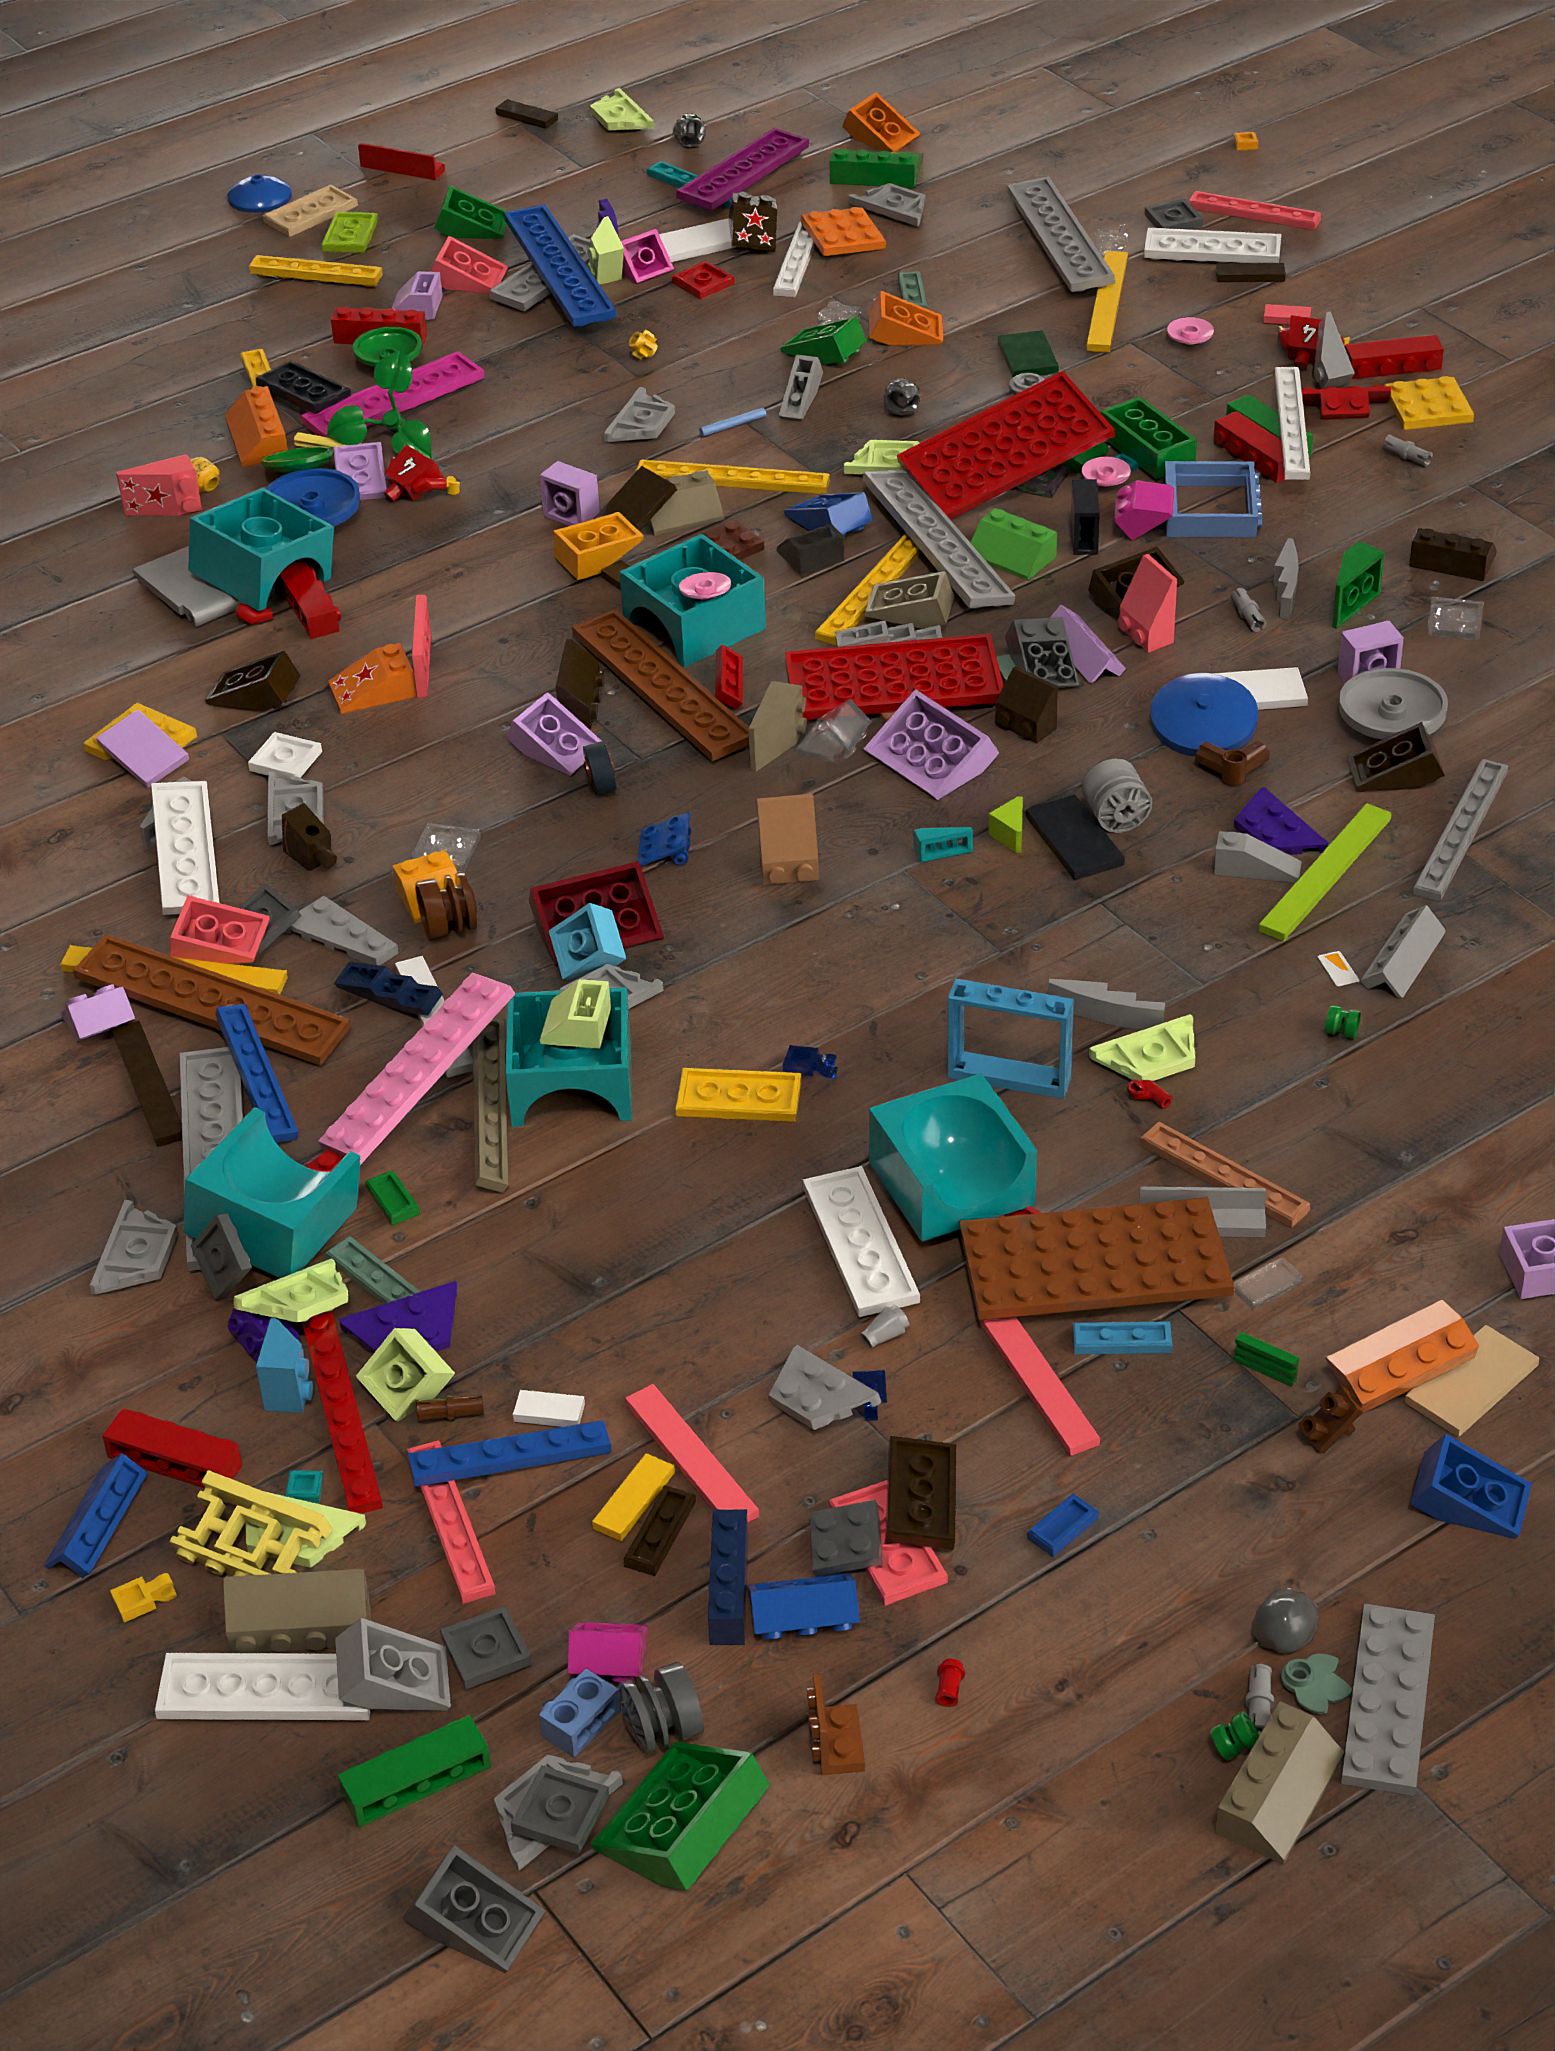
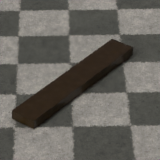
[111,1021,183,1147]

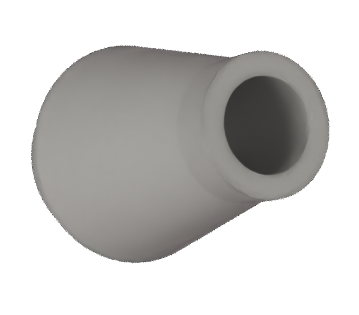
[860,1305,909,1349]

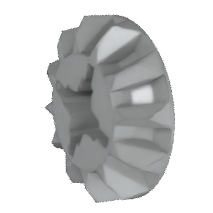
[1009,373,1045,394]

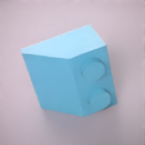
[549,903,626,981]

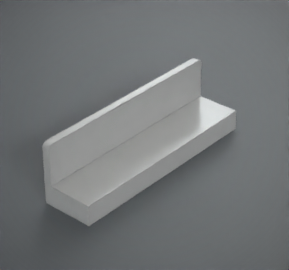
[1361,905,1446,999]
[1139,1187,1266,1237]

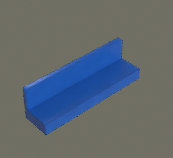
[44,1453,148,1578]

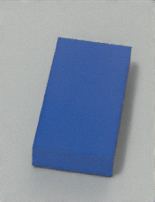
[1027,1493,1099,1557]

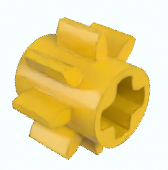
[629,329,657,360]

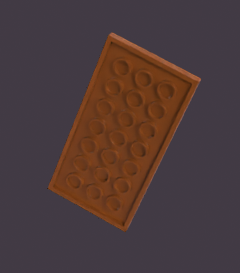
[959,1197,1235,1320]

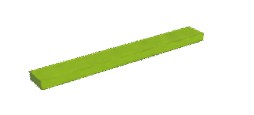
[1259,803,1391,941]

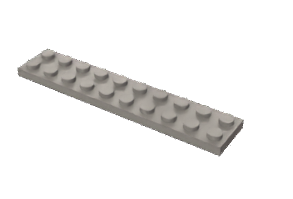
[1007,176,1115,292]
[862,470,1016,609]
[180,1047,244,1271]

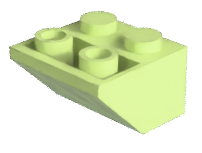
[540,979,611,1049]

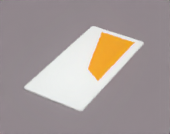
[1317,951,1360,987]

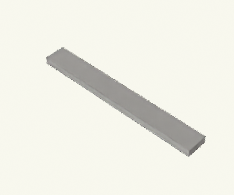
[1413,759,1508,902]

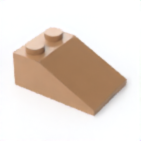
[757,794,819,885]

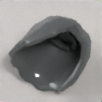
[1252,1587,1319,1653]

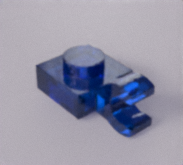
[783,1045,838,1078]
[852,1370,887,1421]

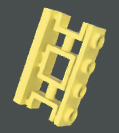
[169,1470,332,1576]

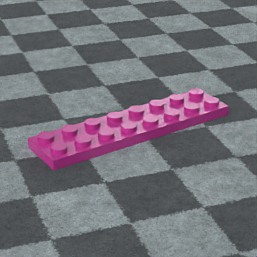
[301,351,484,438]

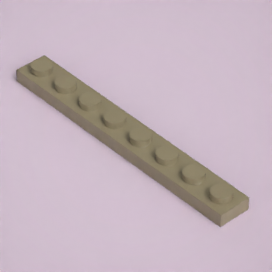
[473,1018,508,1193]

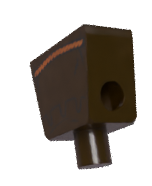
[282,803,337,871]

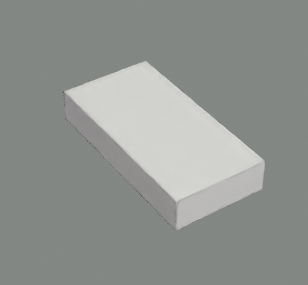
[513,1390,585,1427]

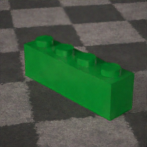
[1226,394,1313,456]
[337,1715,491,1828]

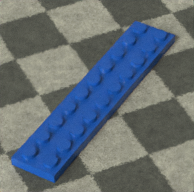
[504,204,617,327]

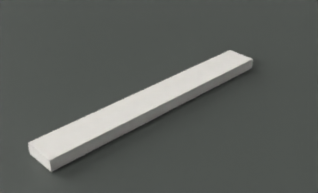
[1274,367,1310,480]

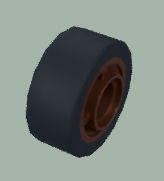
[583,741,617,796]

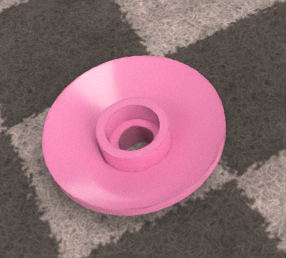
[1167,317,1214,345]
[1082,457,1131,487]
[679,572,731,601]

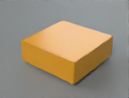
[1234,132,1258,150]

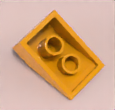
[554,512,644,580]

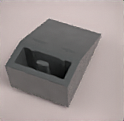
[1005,617,1079,688]

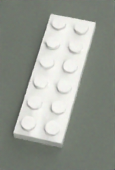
[1144,228,1281,263]
[151,781,219,915]
[803,1166,920,1317]
[155,1653,371,1720]

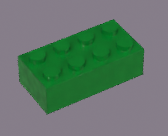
[1101,396,1197,479]

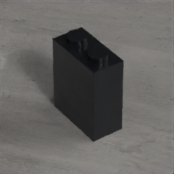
[1071,479,1100,555]

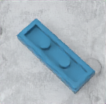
[1073,1321,1172,1354]

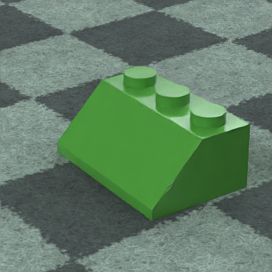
[970,508,1057,580]

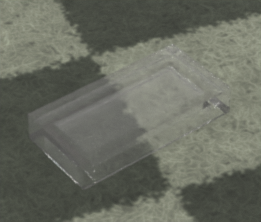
[1234,1257,1303,1310]

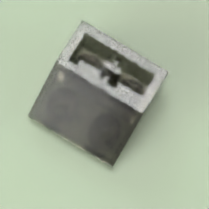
[777,524,844,576]

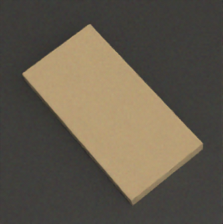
[263,185,358,237]
[1405,1325,1539,1438]

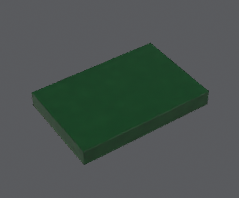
[998,330,1059,377]

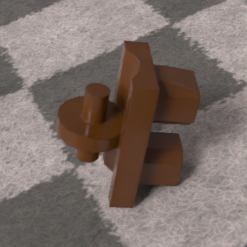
[1299,1386,1363,1453]

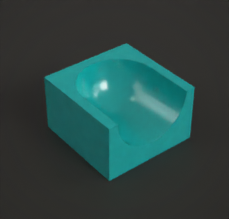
[188,488,334,611]
[620,534,766,668]
[506,987,632,1127]
[869,1073,1037,1241]
[184,1107,361,1278]

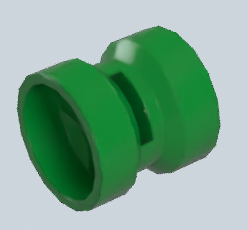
[1325,1005,1361,1039]
[1210,1711,1259,1761]

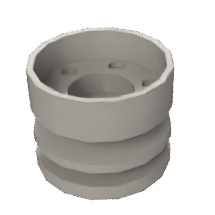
[1082,758,1152,833]

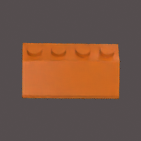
[225,386,288,467]
[1326,1300,1479,1414]

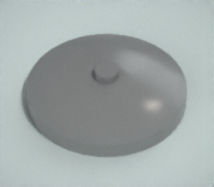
[1339,668,1448,740]

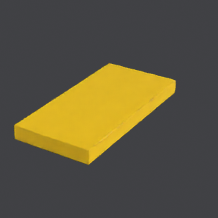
[676,1068,801,1122]

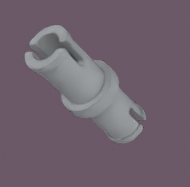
[1382,434,1433,467]
[1231,588,1267,632]
[1245,1664,1274,1736]

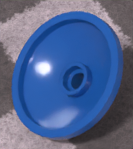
[227,174,292,213]

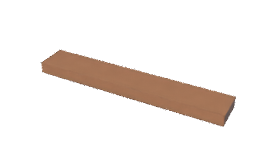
[1140,1122,1310,1228]

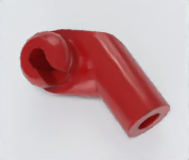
[236,604,273,625]
[1127,1079,1173,1109]

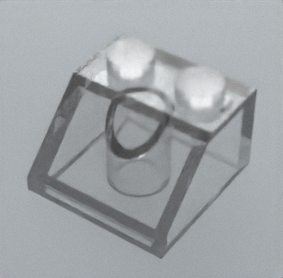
[795,699,871,763]

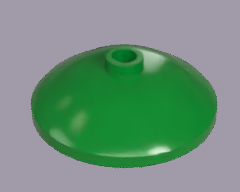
[353,327,422,368]
[261,446,333,475]

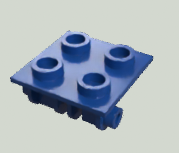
[637,812,691,866]

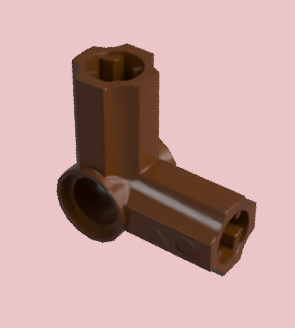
[1195,740,1270,786]

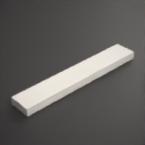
[773,222,815,297]
[395,956,473,1078]

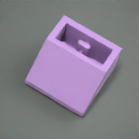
[391,272,442,320]
[61,984,135,1042]

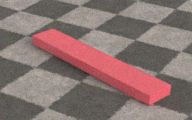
[1188,191,1321,230]
[980,1317,1100,1456]
[625,1384,759,1523]
[407,1440,496,1604]

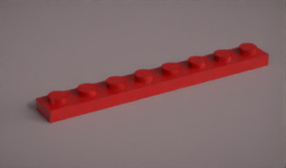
[302,1312,383,1514]

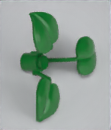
[327,351,432,459]

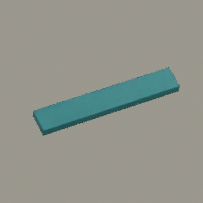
[647,161,740,209]

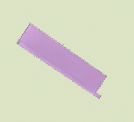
[1050,605,1126,684]

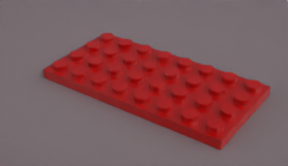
[897,371,1115,520]
[785,633,1003,721]

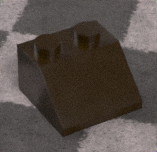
[995,666,1058,744]

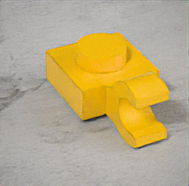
[110,1573,177,1623]

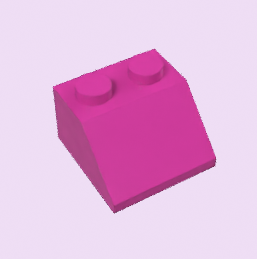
[621,229,674,284]
[1114,481,1174,541]
[568,1622,648,1682]

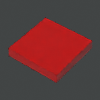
[672,260,735,300]

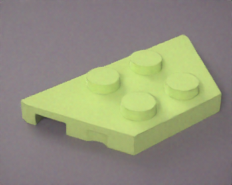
[590,88,654,130]
[844,440,919,474]
[1089,1014,1195,1081]
[234,1259,348,1323]
[245,1492,366,1568]

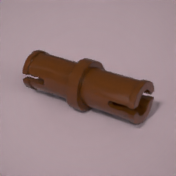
[416,1394,484,1422]

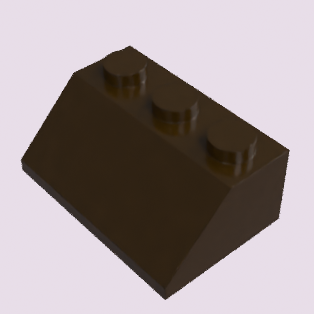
[1409,528,1497,582]
[1088,547,1184,608]
[556,639,604,729]

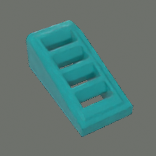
[913,827,973,862]

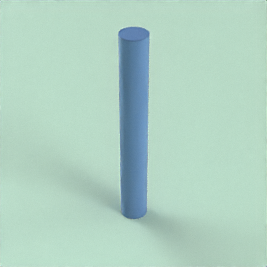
[699,408,766,437]

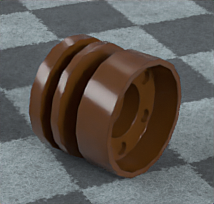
[415,871,477,940]

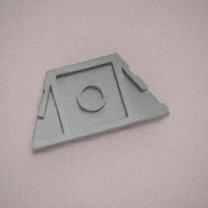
[849,183,926,226]
[604,387,675,442]
[268,772,324,845]
[560,964,664,1009]
[89,1200,178,1295]
[769,1345,881,1430]
[494,1755,623,1871]

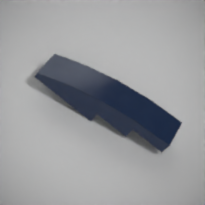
[334,962,443,1016]

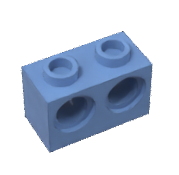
[539,1669,621,1758]

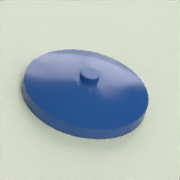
[266,468,360,526]
[1150,673,1258,756]

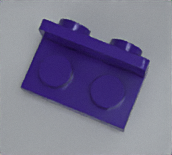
[228,1308,300,1363]

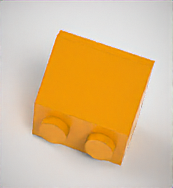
[392,850,457,923]

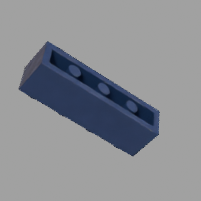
[708,1509,749,1645]

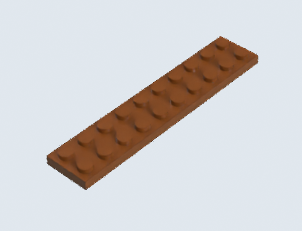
[572,609,749,761]
[73,934,351,1066]

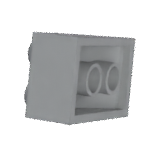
[335,1618,451,1711]

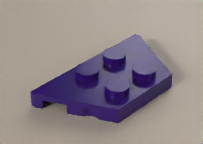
[1234,787,1328,855]
[339,1281,458,1353]

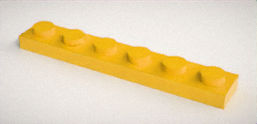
[249,255,383,287]

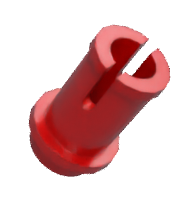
[935,1658,966,1707]

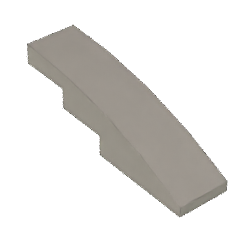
[1273,538,1299,620]
[835,620,942,647]
[1048,978,1165,1030]

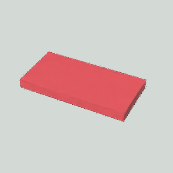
[412,595,431,698]
[829,1480,948,1605]

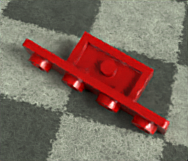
[1301,385,1392,419]

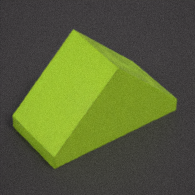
[989,797,1023,853]

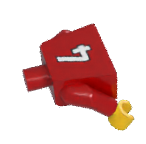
[1278,315,1350,371]
[383,444,460,503]

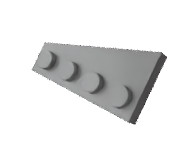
[284,896,398,965]

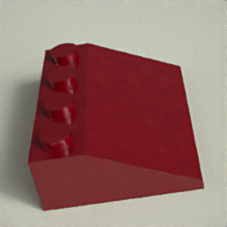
[529,861,664,966]

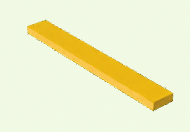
[1087,251,1128,352]
[636,460,830,494]
[815,533,922,646]
[60,945,288,995]

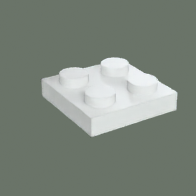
[248,732,322,780]

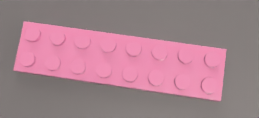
[318,972,515,1165]

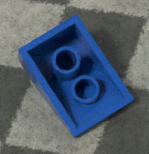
[784,492,873,540]
[1410,1434,1532,1539]

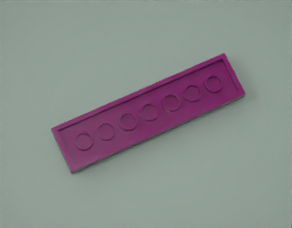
[676,127,809,211]

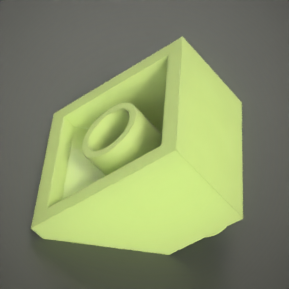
[587,217,624,285]
[356,1328,455,1421]

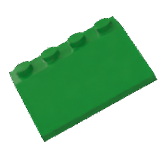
[829,149,923,188]
[590,1742,770,1891]

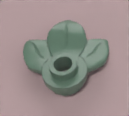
[1281,1654,1352,1714]

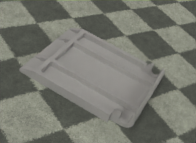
[132,546,275,628]

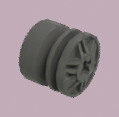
[619,1662,704,1755]

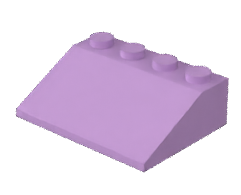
[864,689,999,800]

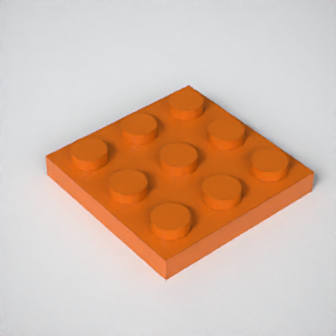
[801,207,886,256]

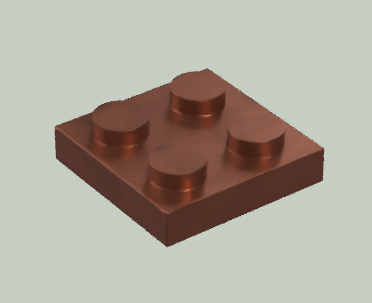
[703,519,765,560]

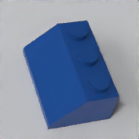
[747,1573,860,1639]

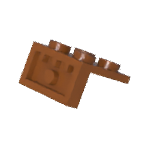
[807,1673,865,1775]

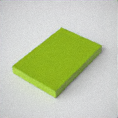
[322,212,379,253]

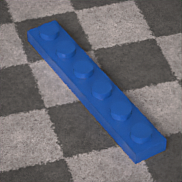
[215,1004,299,1143]
[408,1420,611,1487]

